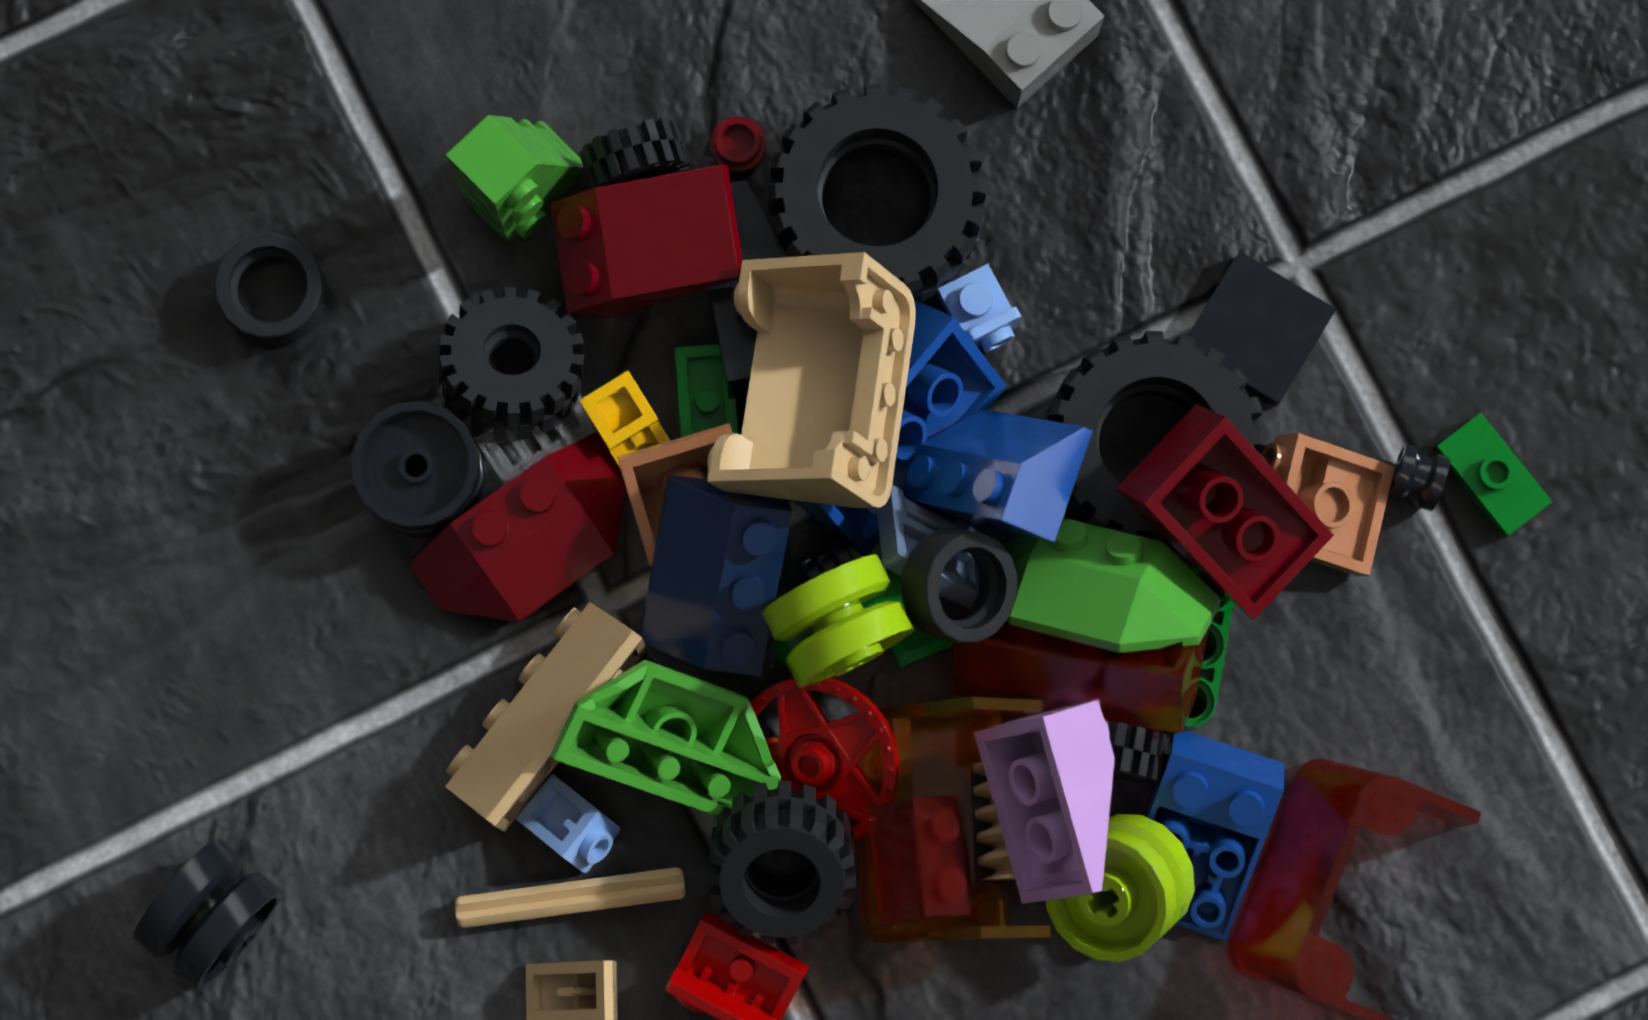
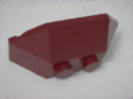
[408,433,627,622]

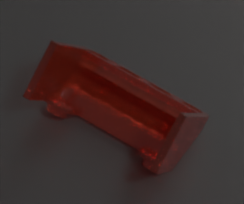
[1226,758,1482,1020]

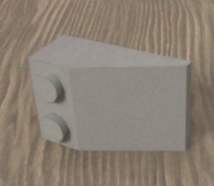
[914,0,1104,108]

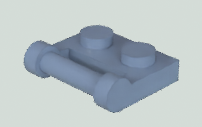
[869,484,980,609]

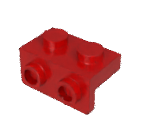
[665,911,809,1020]

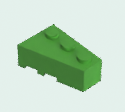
[446,115,585,244]

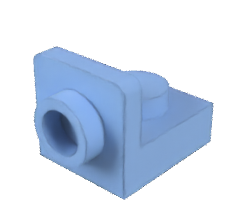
[937,264,1022,352]
[516,773,620,873]

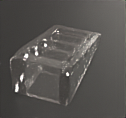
[474,395,597,485]

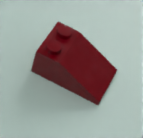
[551,164,743,319]
[1116,404,1334,620]

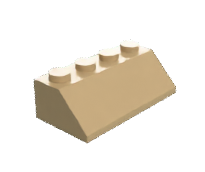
[445,602,647,832]

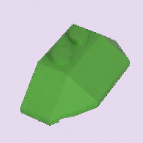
[1005,518,1220,653]
[550,660,781,816]

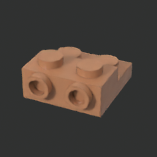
[1261,433,1395,576]

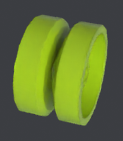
[762,554,915,688]
[1046,814,1195,962]

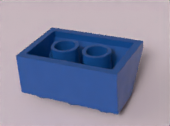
[903,409,1093,542]

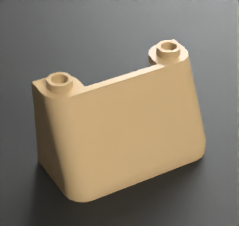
[707,252,916,508]

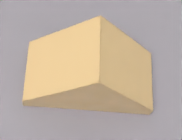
[526,960,618,1020]

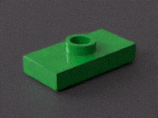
[1433,413,1553,539]

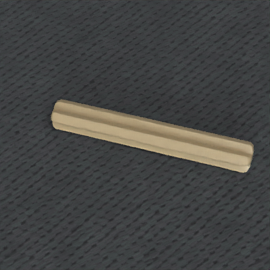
[455,867,686,928]

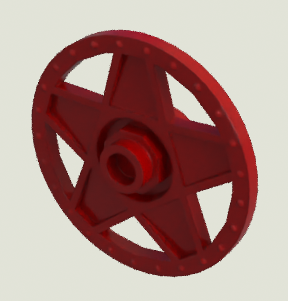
[751,677,900,840]

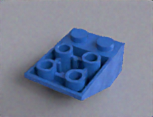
[1144,727,1284,942]

